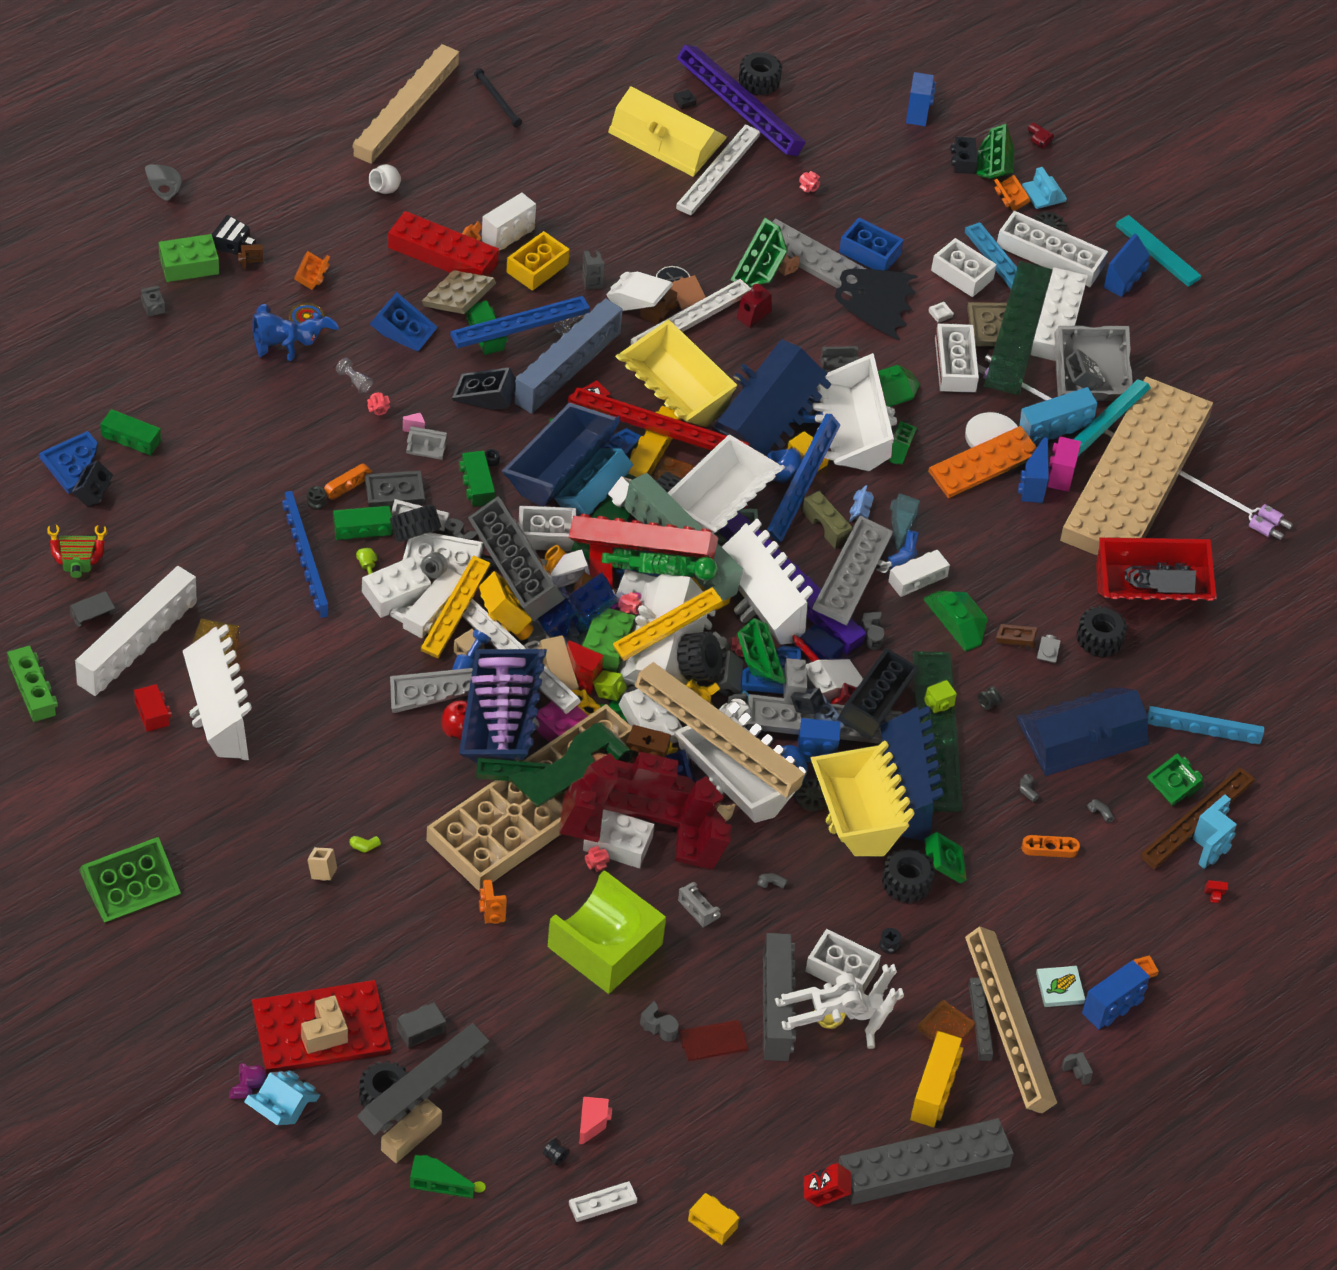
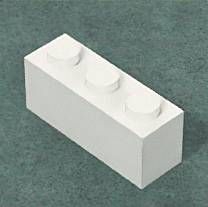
[888,550,950,597]

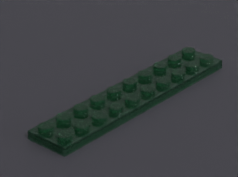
[984,261,1053,395]
[912,651,963,812]

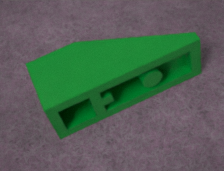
[889,421,917,464]
[410,1155,475,1199]

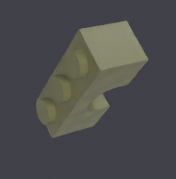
[802,491,852,549]

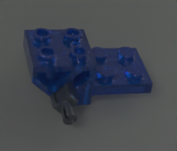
[538,573,619,646]

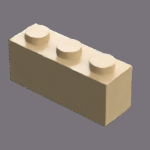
[537,635,579,690]
[381,1099,442,1163]

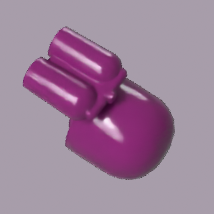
[229,1063,266,1099]

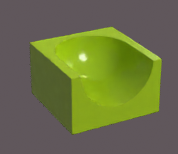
[548,870,666,994]

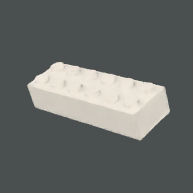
[997,211,1108,287]
[1031,267,1088,361]

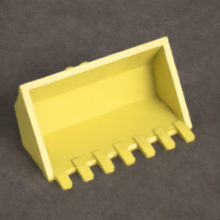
[608,87,727,177]
[616,319,737,428]
[810,741,914,856]

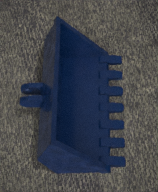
[712,339,831,457]
[502,403,620,507]
[459,649,547,763]
[1017,687,1149,776]
[880,706,944,843]

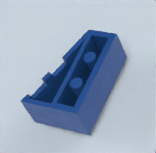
[906,72,936,126]

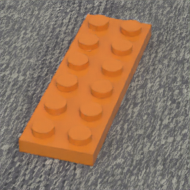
[928,426,1037,498]

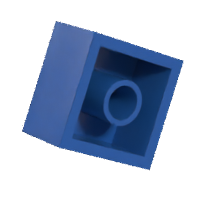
[797,718,840,762]

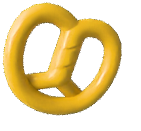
[571,690,601,716]

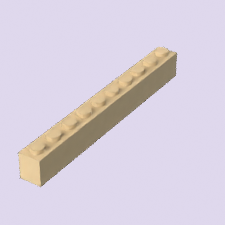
[353,44,459,164]
[635,662,806,798]
[965,926,1057,1114]

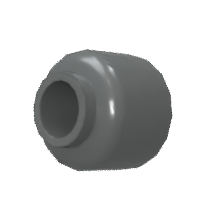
[421,552,448,579]

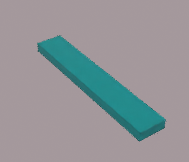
[1116,215,1201,287]
[1073,379,1151,456]

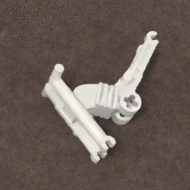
[775,964,904,1049]

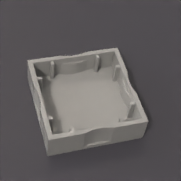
[1054,326,1133,401]

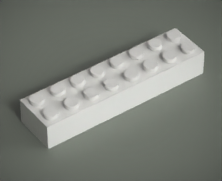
[75,566,197,696]

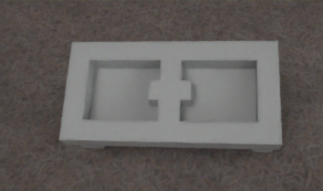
[406,426,447,460]
[678,882,721,927]

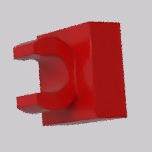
[1204,880,1228,903]

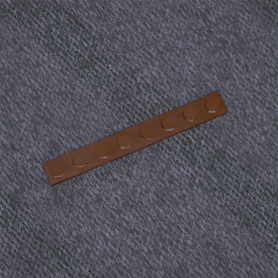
[1140,767,1255,870]

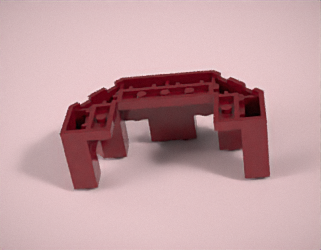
[559,752,731,870]

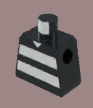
[212,215,256,255]

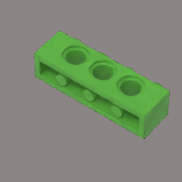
[7,646,58,722]

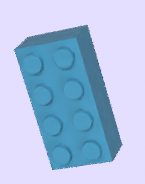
[1020,387,1097,445]
[554,448,633,515]

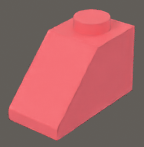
[579,1097,612,1144]

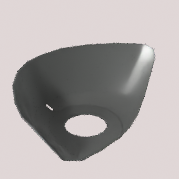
[145,164,181,201]

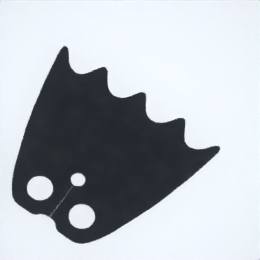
[835,269,918,340]

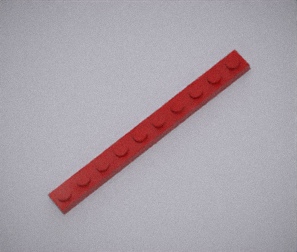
[570,387,749,451]

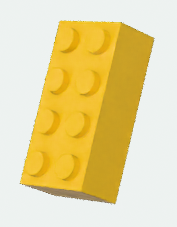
[910,1031,964,1128]

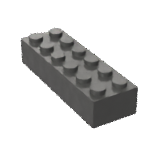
[763,933,796,1061]

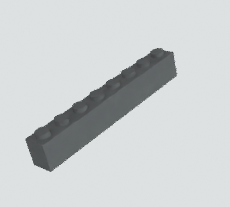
[357,1023,489,1136]

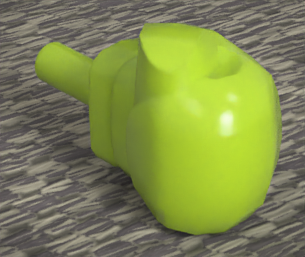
[356,548,378,575]

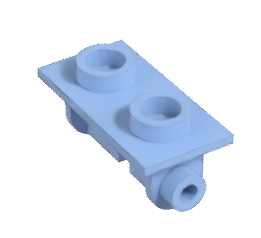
[849,485,874,522]

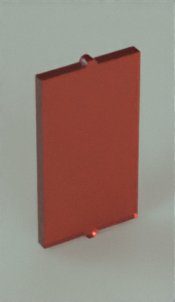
[679,1020,748,1061]

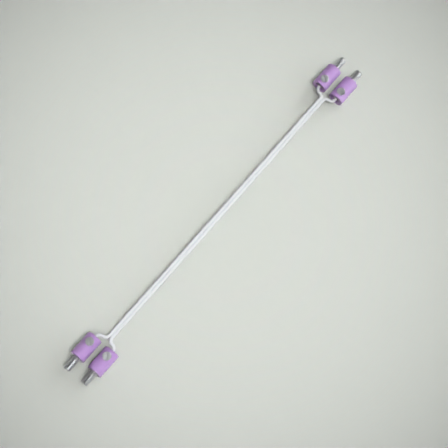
[977,355,1293,540]

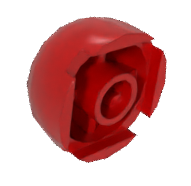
[441,700,467,740]

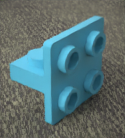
[1022,167,1067,209]

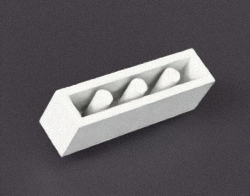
[403,568,461,638]

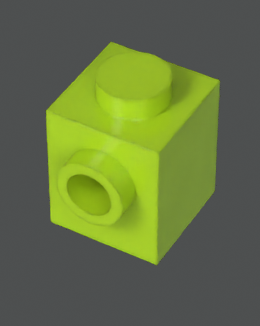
[593,670,627,701]
[924,680,957,713]

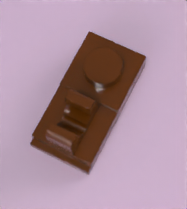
[996,624,1038,649]

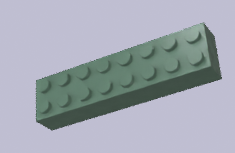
[624,473,743,601]

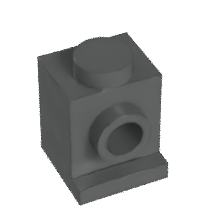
[141,286,165,317]

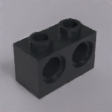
[951,137,977,174]
[72,460,113,507]

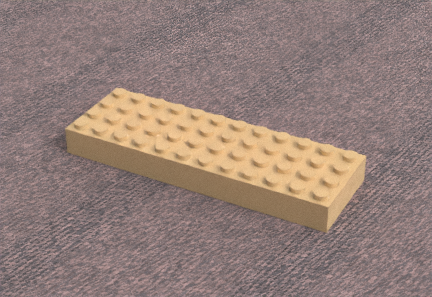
[1060,377,1213,556]
[426,704,636,891]

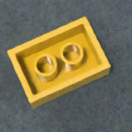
[507,231,570,291]
[479,571,532,635]

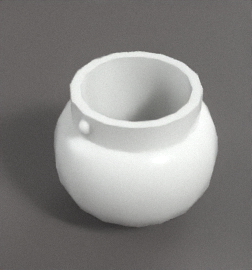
[369,164,401,194]

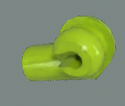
[349,836,381,853]

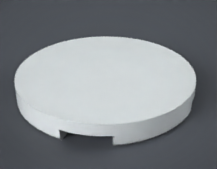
[965,412,1018,448]

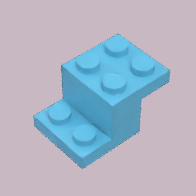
[1193,795,1237,869]
[244,1071,321,1125]

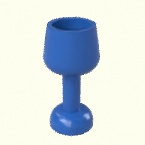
[452,629,491,670]

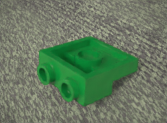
[1147,753,1204,807]
[925,832,967,884]

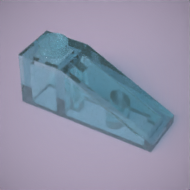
[890,493,920,551]

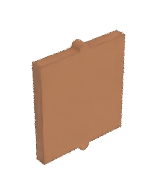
[670,275,706,311]

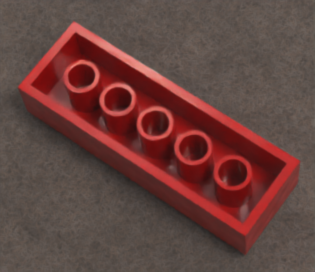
[388,211,499,277]

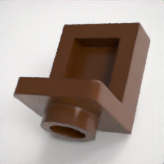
[238,244,263,270]

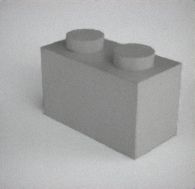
[783,658,807,703]

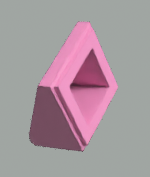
[403,413,425,432]

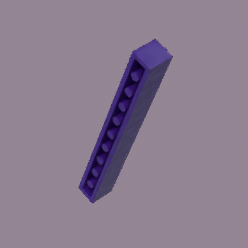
[676,45,806,156]
[719,511,866,655]

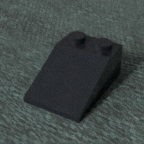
[452,367,516,410]

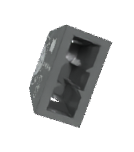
[1065,349,1105,391]

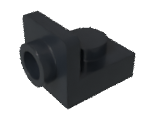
[791,688,825,715]

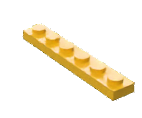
[421,555,490,659]
[613,587,723,661]

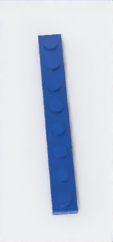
[450,296,590,349]
[767,414,841,542]
[282,491,328,618]

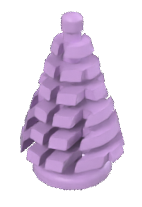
[471,657,533,749]

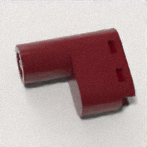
[1028,122,1054,148]

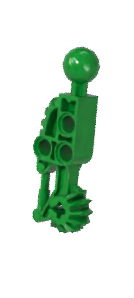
[602,549,718,581]

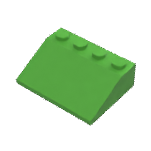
[79,837,181,923]

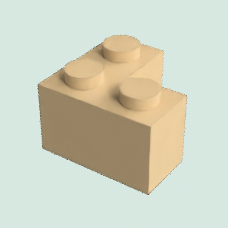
[301,995,348,1054]

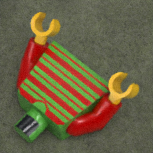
[47,525,108,578]

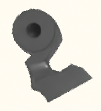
[445,518,479,541]
[860,612,885,650]
[640,1001,679,1042]

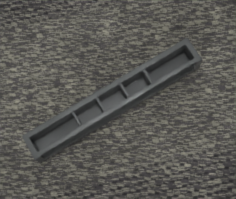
[968,978,993,1061]

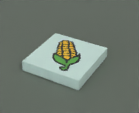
[1036,966,1085,1007]

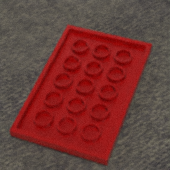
[252,980,391,1074]

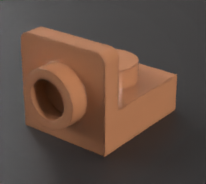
[778,254,800,276]

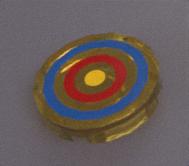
[289,303,325,324]

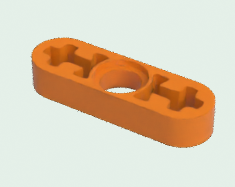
[324,463,372,500]
[1021,835,1080,858]

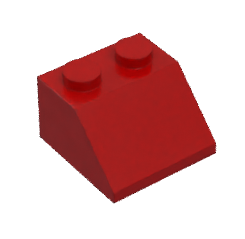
[567,640,604,695]

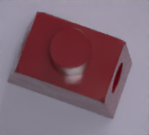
[736,284,772,328]

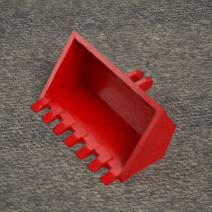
[1096,537,1216,601]

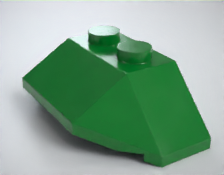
[977,124,1014,178]
[730,218,788,287]
[878,365,920,407]
[924,591,988,652]
[737,618,786,684]

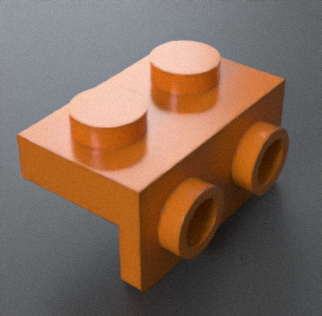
[994,175,1031,212]
[294,251,330,290]
[479,879,507,924]

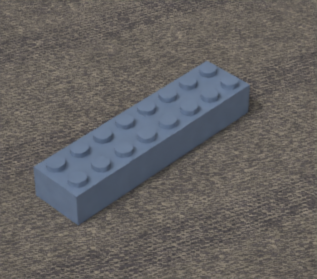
[514,298,623,414]

